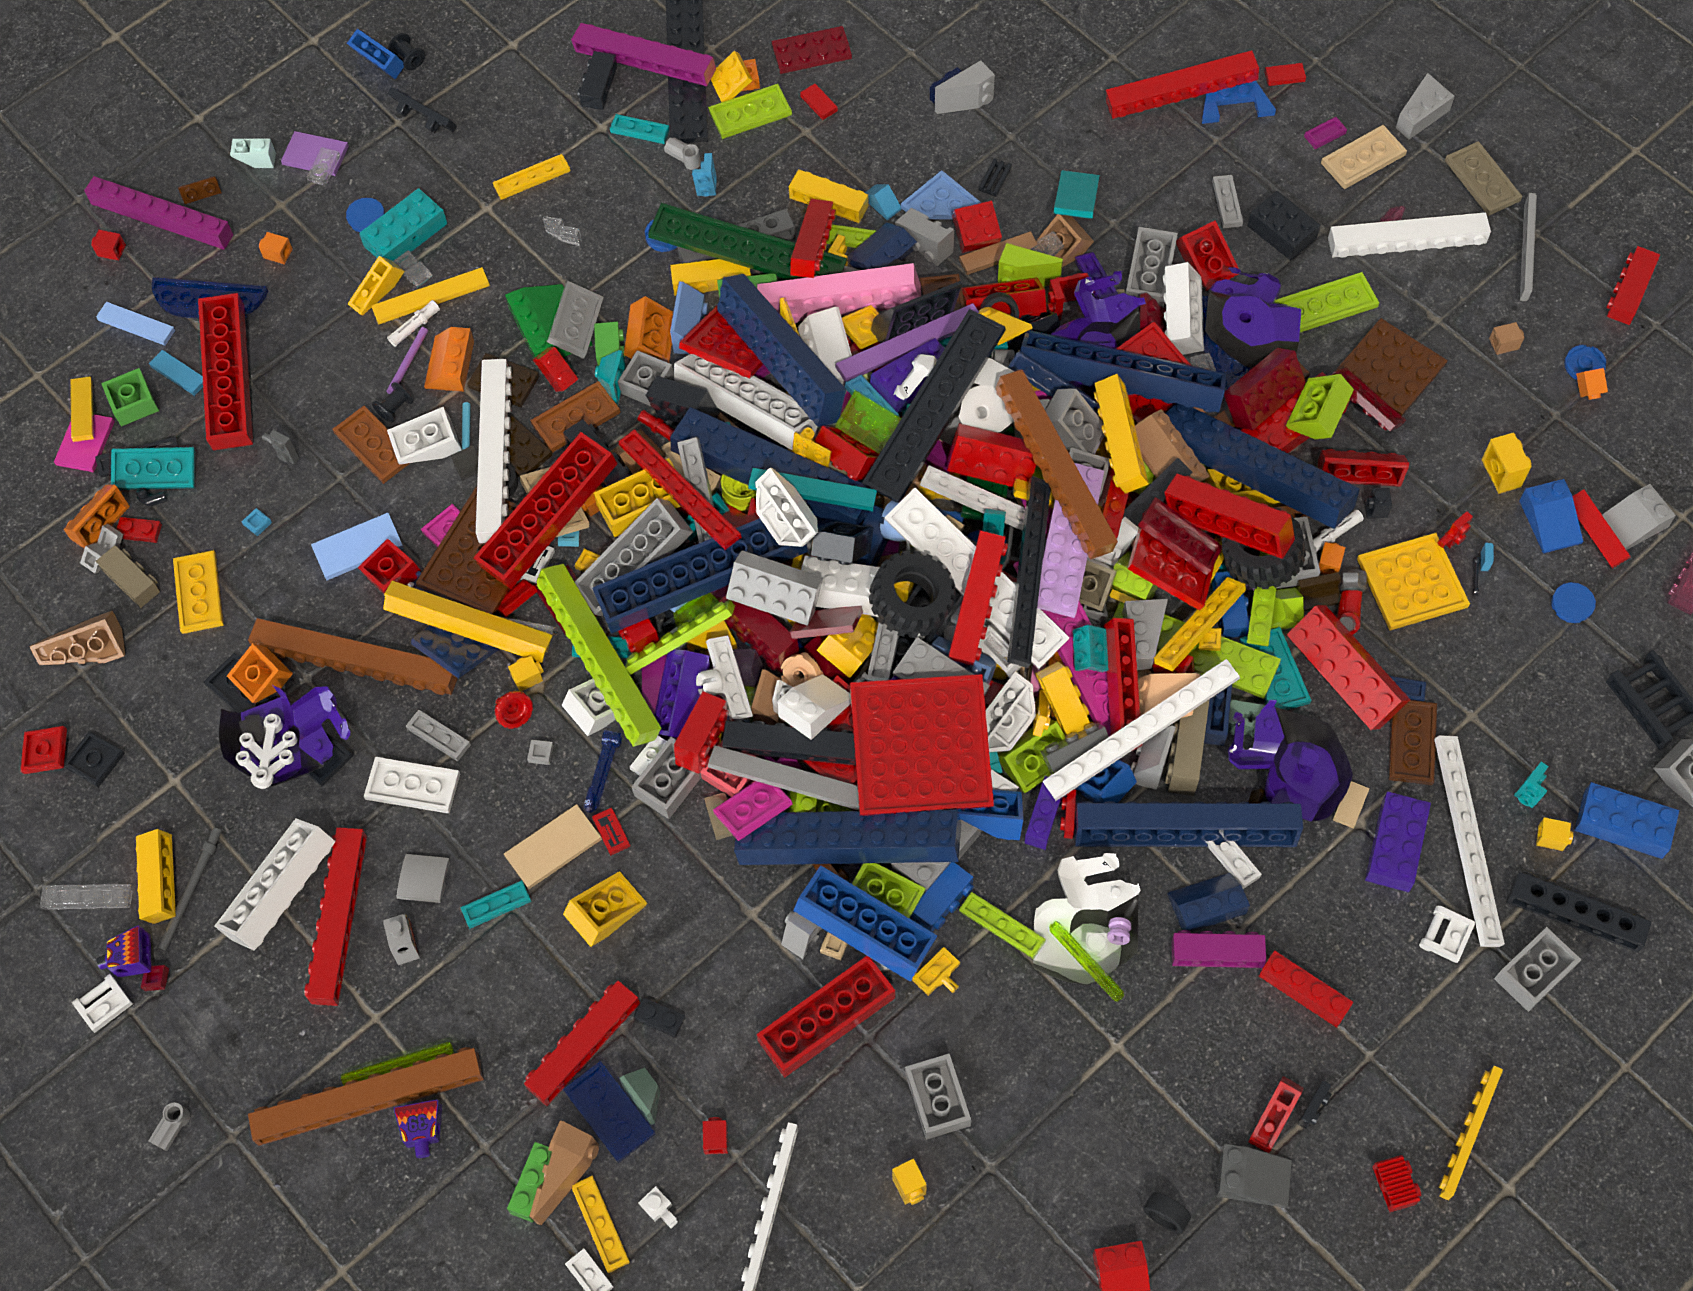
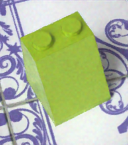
[1111,551,1158,600]

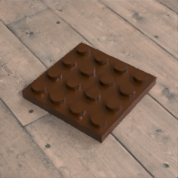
[1335,318,1448,416]

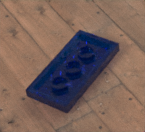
[563,1061,656,1163]

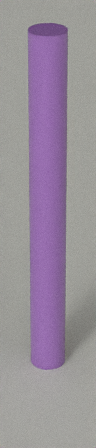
[387,327,428,394]

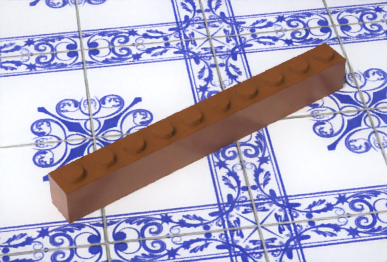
[996,369,1118,560]
[248,618,458,695]
[248,1047,484,1146]

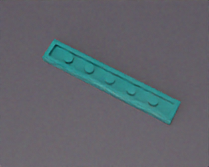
[748,468,877,511]

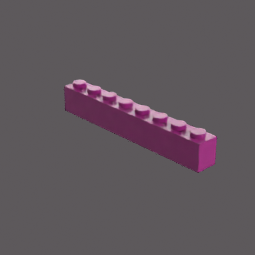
[571,23,716,86]
[84,176,233,250]

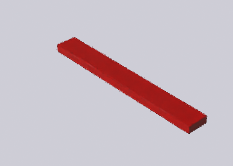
[618,429,742,550]

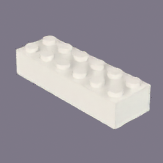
[214,818,335,951]

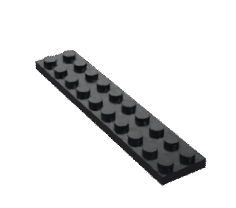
[666,0,708,143]
[862,309,1006,503]

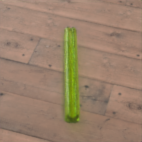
[1049,921,1124,1002]
[341,1042,454,1086]

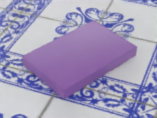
[281,131,349,176]

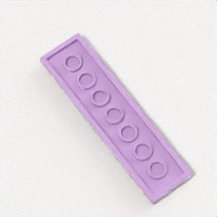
[1037,463,1104,618]

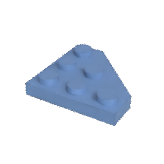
[901,170,981,219]

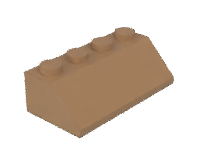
[1135,409,1210,482]

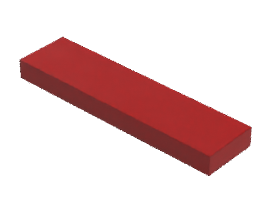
[1572,489,1631,569]

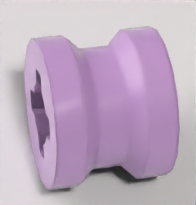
[1107,917,1131,945]

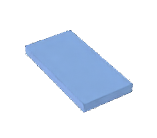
[311,513,404,580]

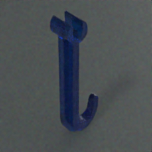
[584,730,622,813]

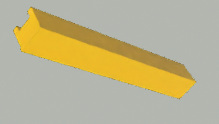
[383,581,553,663]

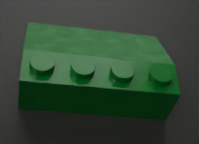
[505,284,593,367]

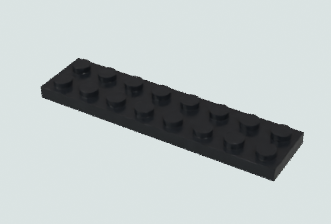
[203,653,353,787]

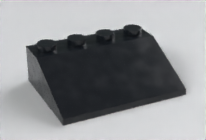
[871,281,962,344]

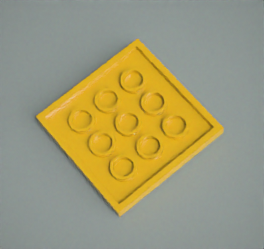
[1357,533,1470,630]

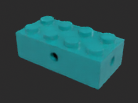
[359,188,447,264]

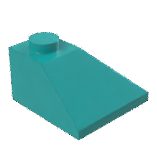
[595,350,626,406]

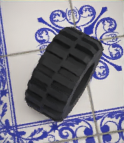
[1222,508,1306,589]
[869,551,956,638]

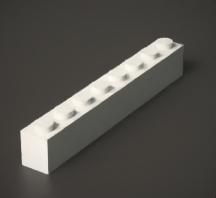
[1328,213,1491,258]

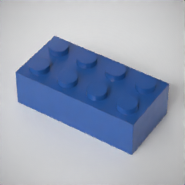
[1574,782,1679,859]

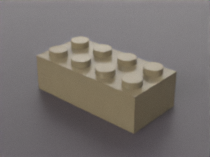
[1165,700,1209,796]

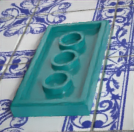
[1054,170,1100,218]
[111,447,196,490]
[1239,627,1312,710]

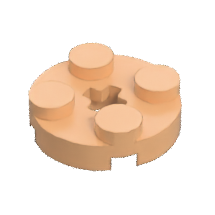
[781,652,824,687]

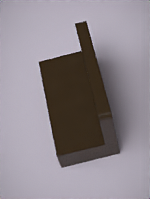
[1296,572,1341,611]

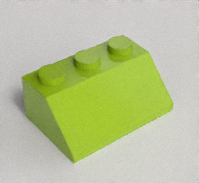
[1286,374,1354,439]
[997,720,1065,793]

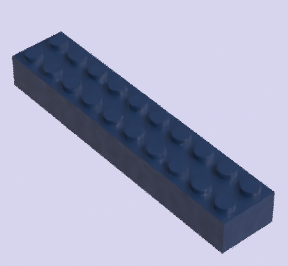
[717,274,846,427]
[1021,330,1226,412]
[1166,403,1360,529]
[670,407,870,525]
[592,518,808,634]
[1074,801,1303,847]
[734,809,961,865]

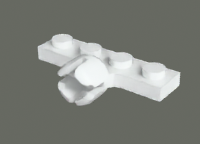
[696,636,753,721]

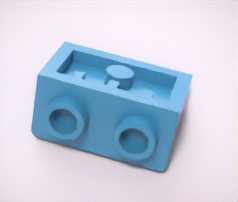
[692,153,717,197]

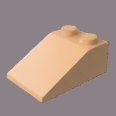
[1138,673,1200,718]

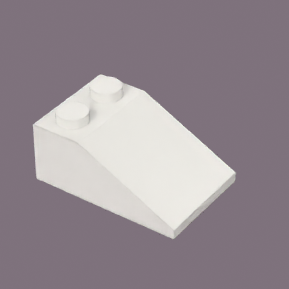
[387,407,462,464]
[778,674,851,740]
[562,679,615,736]

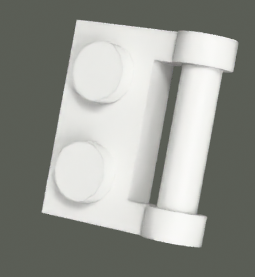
[1419,906,1476,963]
[72,974,133,1033]

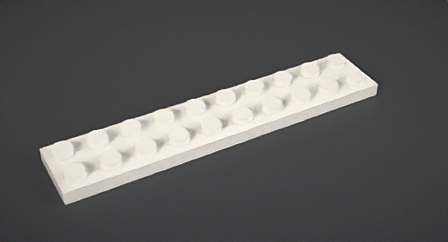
[884,488,1069,669]

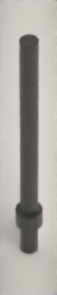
[158,827,222,951]

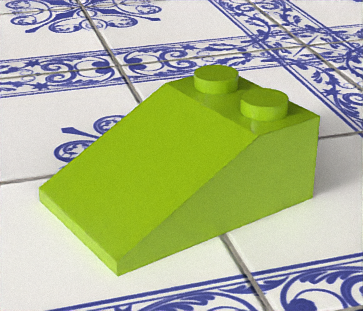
[998,243,1063,286]
[852,863,926,919]

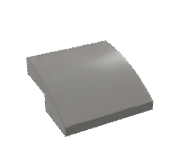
[396,854,450,903]

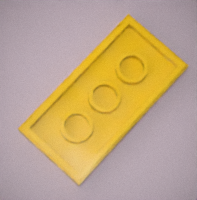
[173,550,224,634]

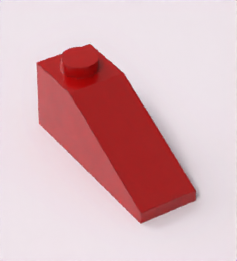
[1248,1076,1304,1153]

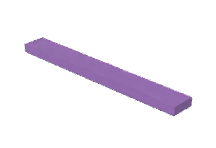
[835,304,979,383]

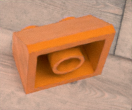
[227,643,293,703]

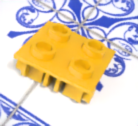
[792,427,831,468]

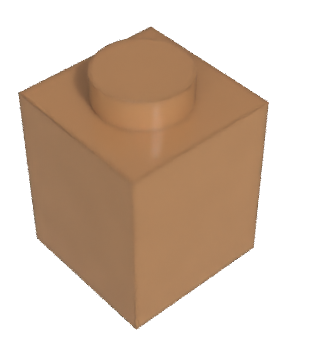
[1489,322,1524,355]

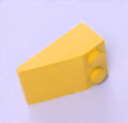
[563,871,647,947]

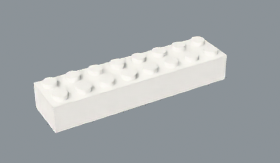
[674,354,822,450]

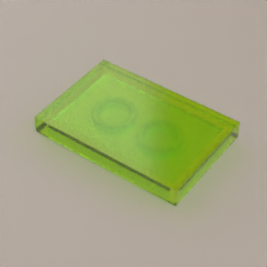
[835,390,902,454]

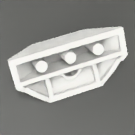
[756,468,818,547]
[986,671,1036,752]

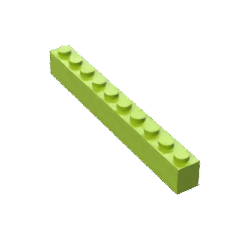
[536,564,661,747]

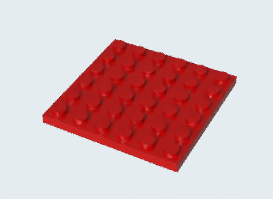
[850,674,994,816]

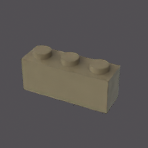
[96,545,160,608]

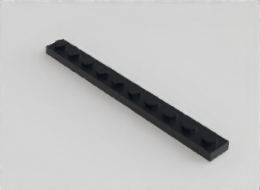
[1007,476,1051,668]

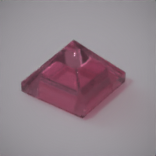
[1380,206,1405,222]

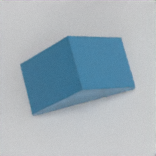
[865,184,901,220]

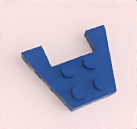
[1202,80,1276,124]

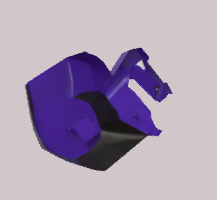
[1205,267,1301,367]
[1051,271,1146,392]
[219,686,350,787]
[1228,700,1353,822]

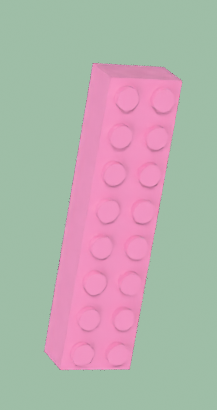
[757,263,921,323]

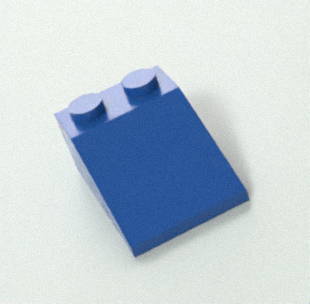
[1519,479,1583,553]
[1075,760,1137,803]
[958,789,1023,840]

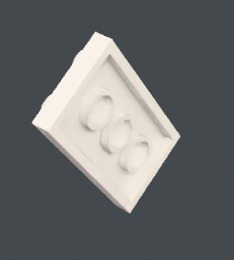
[364,757,460,813]

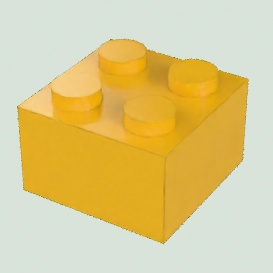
[1482,432,1531,494]

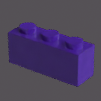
[1025,776,1062,850]

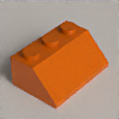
[624,296,674,363]
[424,327,474,392]
[63,485,130,549]

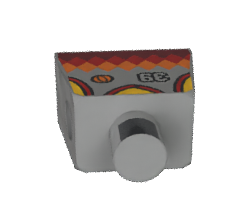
[383,914,420,965]

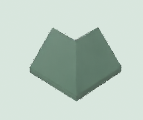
[620,1068,660,1126]

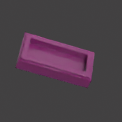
[1304,117,1347,149]

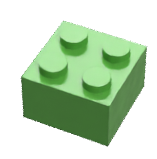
[101,368,159,426]

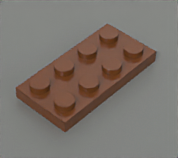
[530,381,620,453]
[332,406,410,484]

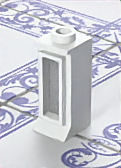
[979,625,1022,678]

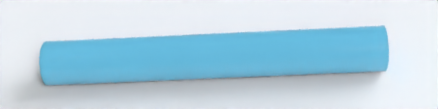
[462,402,470,458]

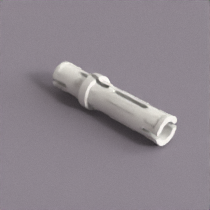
[387,300,440,347]
[1313,509,1364,553]

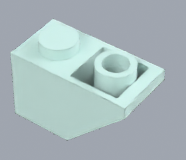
[230,139,276,168]

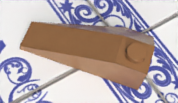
[29,611,125,665]
[529,1121,599,1225]

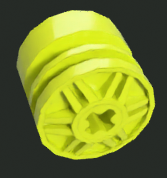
[721,474,757,515]

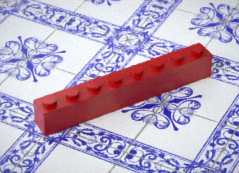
[1106,50,1259,119]
[304,828,367,1006]

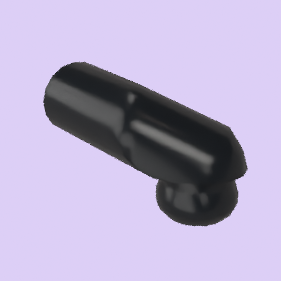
[136,488,167,506]

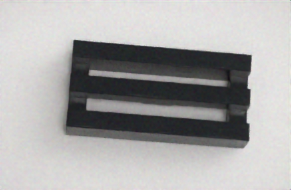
[979,158,1012,197]

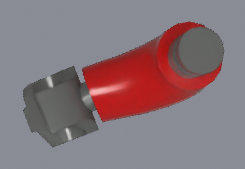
[1337,569,1367,635]

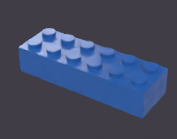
[793,865,937,982]

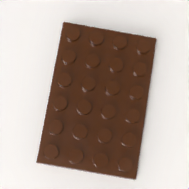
[416,487,518,615]

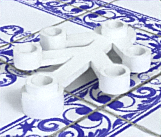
[236,714,297,789]

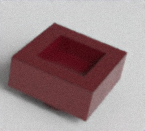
[141,965,169,991]

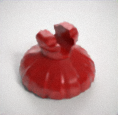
[495,691,533,729]

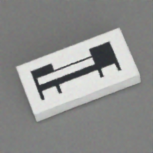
[521,546,555,584]

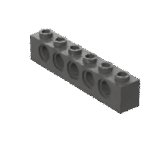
[677,209,795,264]

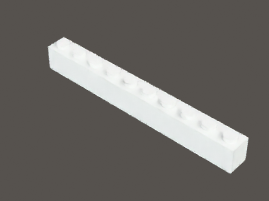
[476,359,512,543]

